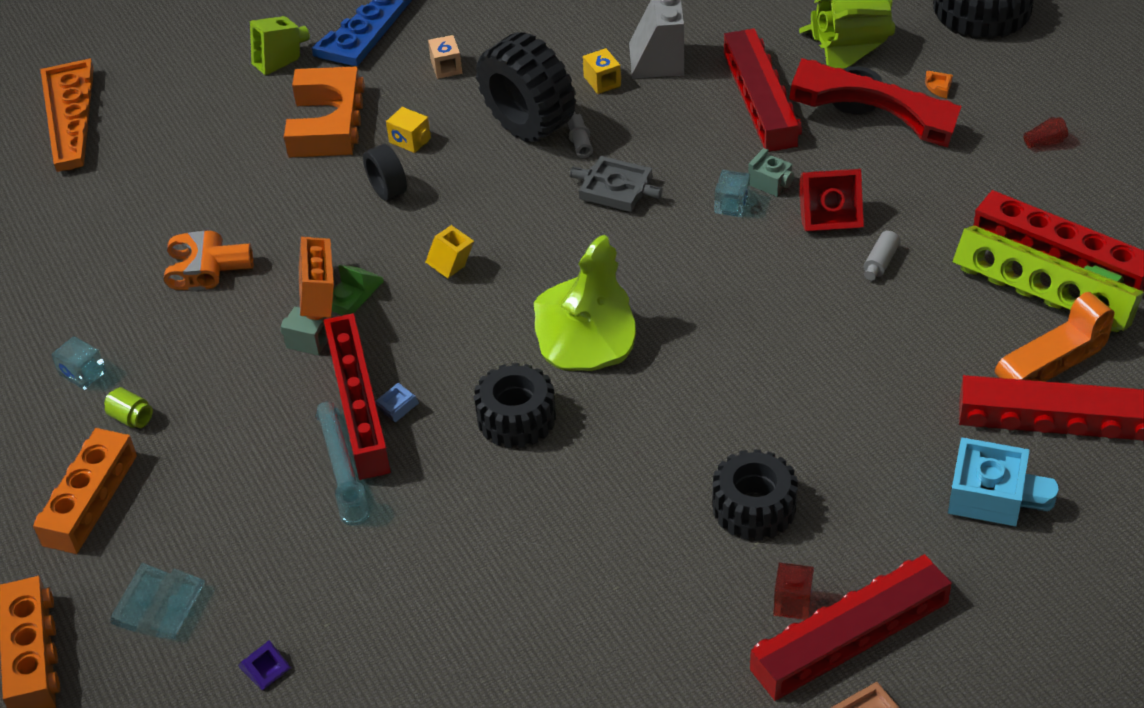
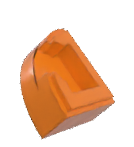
[925,71,953,99]

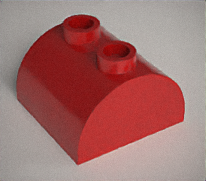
[800,169,864,231]

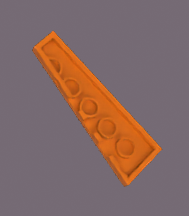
[40,58,94,172]

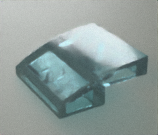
[110,563,205,639]

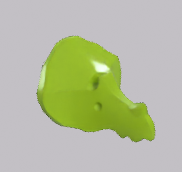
[534,235,636,371]

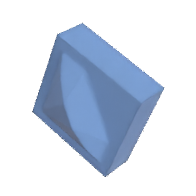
[375,383,419,422]

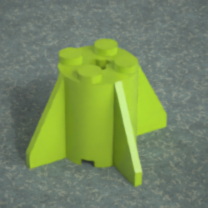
[799,0,895,69]

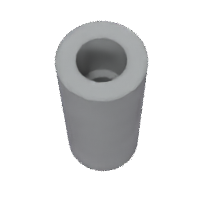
[864,231,901,280]

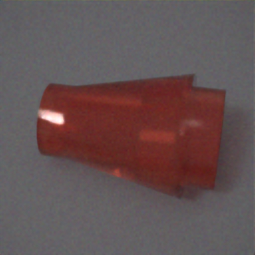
[1023,117,1068,149]

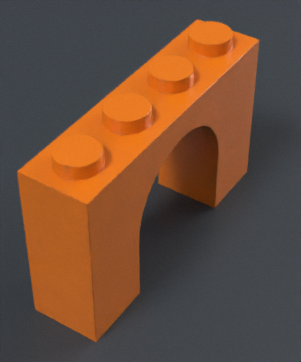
[284,66,365,158]

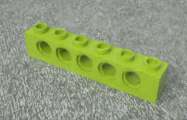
[952,225,1144,332]

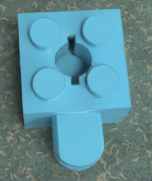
[948,437,1059,526]

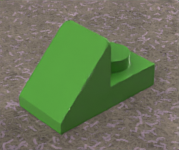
[332,264,384,315]

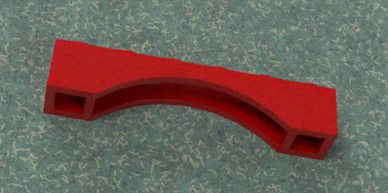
[789,58,962,148]

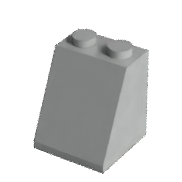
[629,0,684,79]

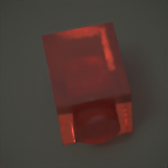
[773,562,814,620]

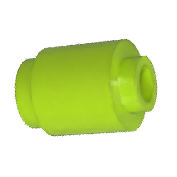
[104,387,153,428]

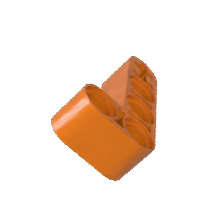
[995,292,1115,382]

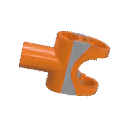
[164,231,254,290]

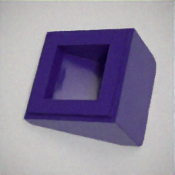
[238,640,291,691]

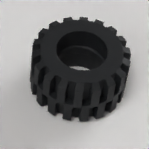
[474,363,556,448]
[712,449,798,540]

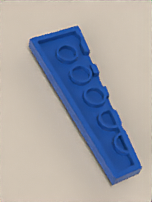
[312,0,412,67]

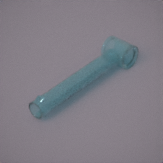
[315,401,369,525]

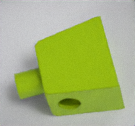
[250,16,310,75]

